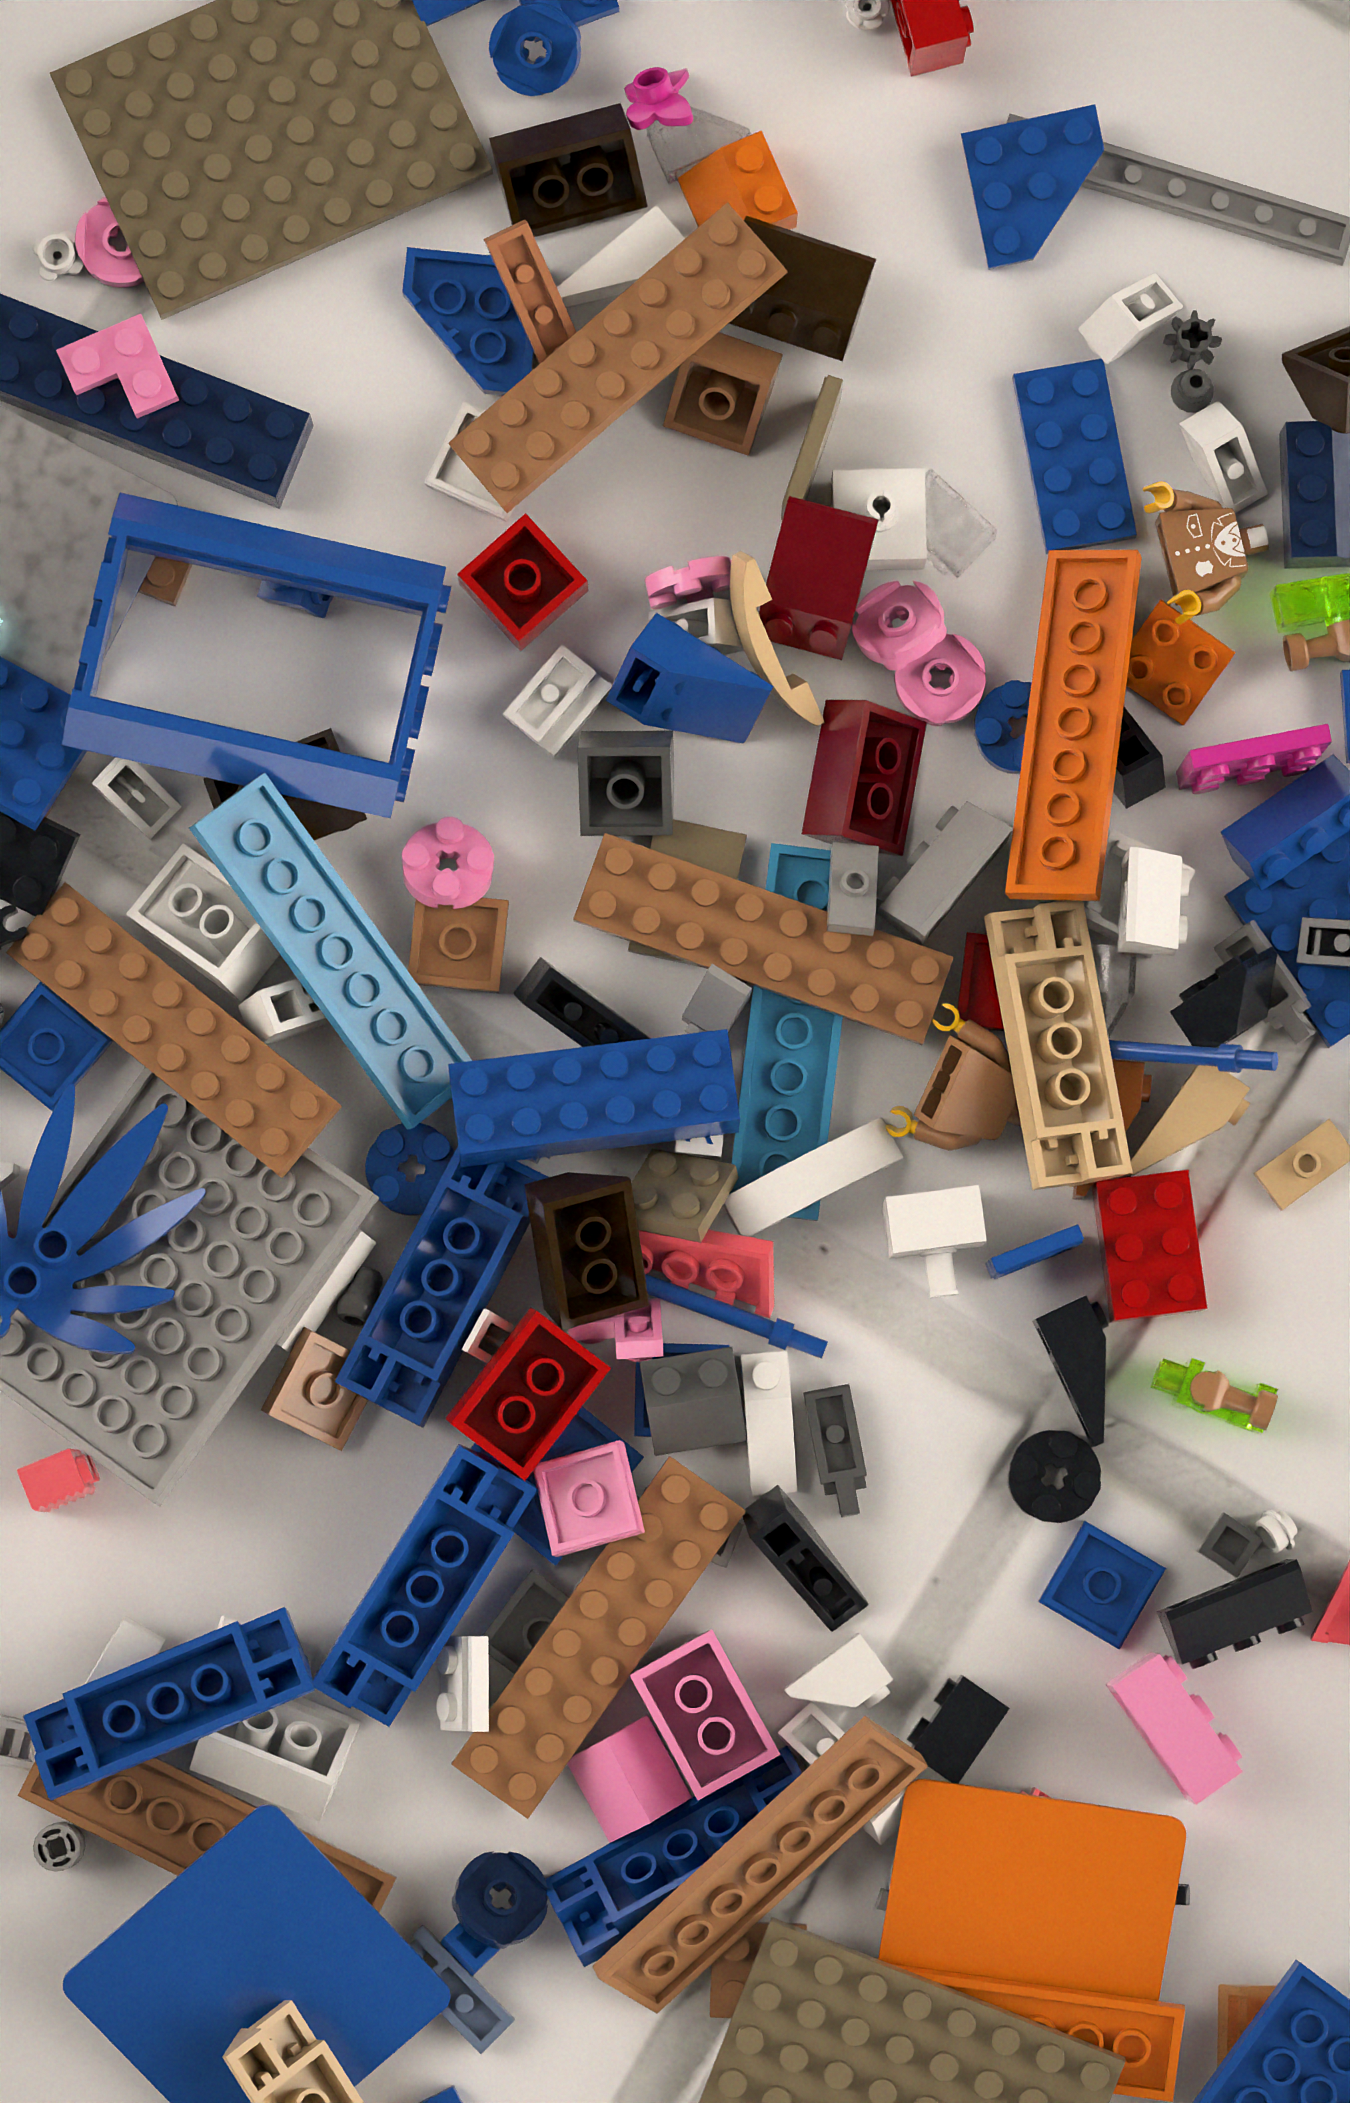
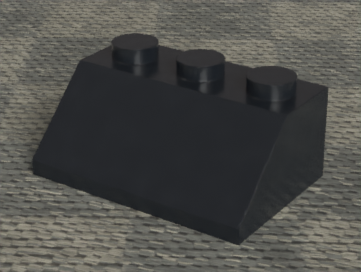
[1156,1559,1313,1669]

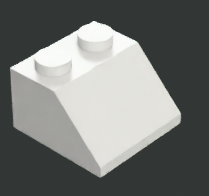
[1118,847,1190,955]

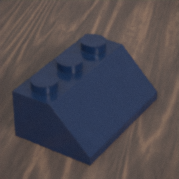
[1279,421,1350,569]

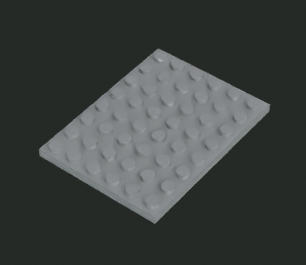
[0,1067,379,1506]

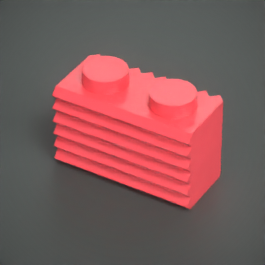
[17,1448,100,1512]

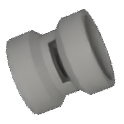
[33,1822,86,1872]

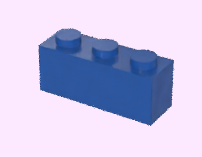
[1220,754,1350,891]

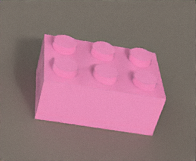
[630,1629,781,1800]
[1105,1652,1243,1805]

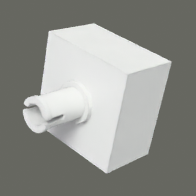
[831,468,927,571]
[882,1185,987,1298]

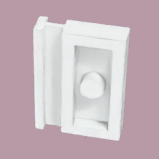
[503,644,612,758]
[436,1636,489,1732]

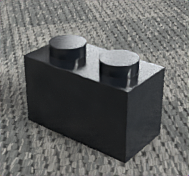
[906,1675,1010,1784]

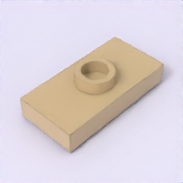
[1254,1118,1350,1211]

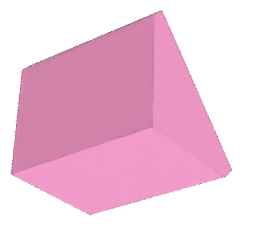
[567,1715,692,1843]

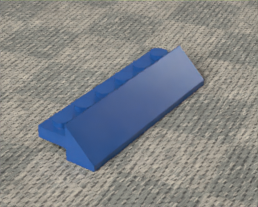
[335,1147,549,1428]
[313,1444,538,1727]
[23,1607,315,1800]
[545,1745,802,1967]

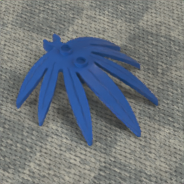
[0,1083,206,1354]

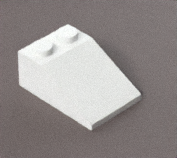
[126,843,280,1003]

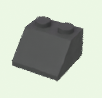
[577,730,674,836]
[639,1347,747,1456]

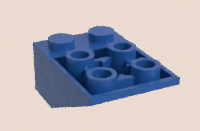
[606,612,774,743]

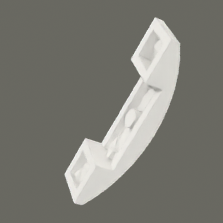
[723,1117,903,1237]

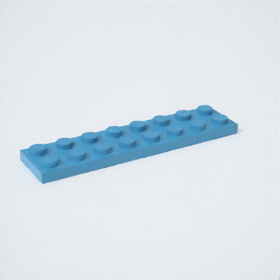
[189,773,472,1130]
[730,843,843,1221]

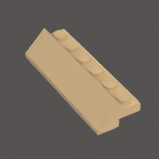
[984,900,1132,1190]
[222,2000,364,2103]

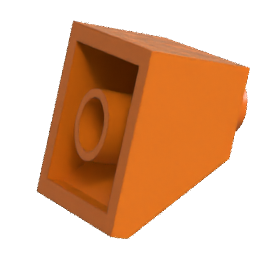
[677,130,798,230]

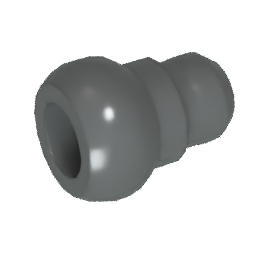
[1171,369,1214,413]
[337,1267,383,1328]

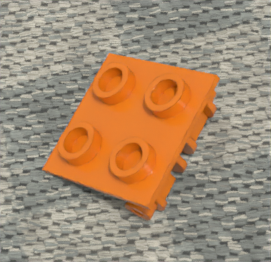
[1126,599,1236,726]

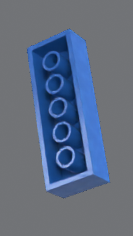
[448,1029,740,1168]

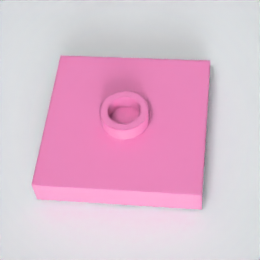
[533,1440,645,1557]

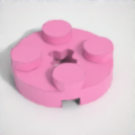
[75,197,144,288]
[644,556,732,609]
[852,581,947,671]
[894,634,986,726]
[402,817,494,909]

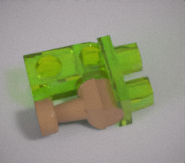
[1269,573,1350,671]
[1150,1358,1278,1434]

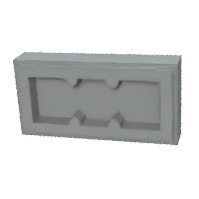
[827,841,879,936]

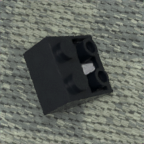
[1170,947,1277,1048]

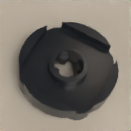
[1007,1430,1101,1523]

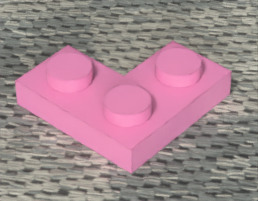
[56,314,179,419]
[568,1298,664,1362]

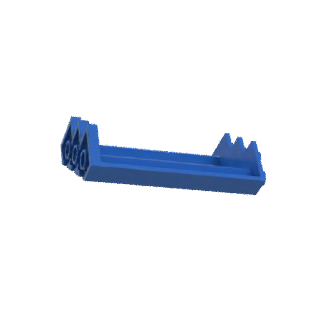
[62,492,452,819]

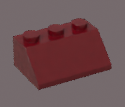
[801,700,927,856]

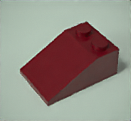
[759,496,879,660]

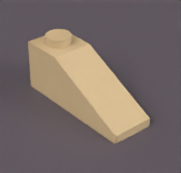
[1124,1065,1251,1177]

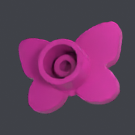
[624,67,693,130]

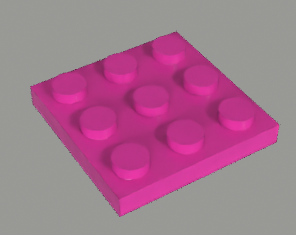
[1176,724,1332,794]

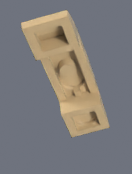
[730,551,824,726]

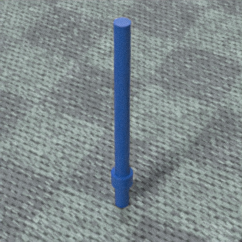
[1109,1040,1278,1073]
[645,1274,828,1359]

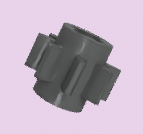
[1163,310,1222,370]

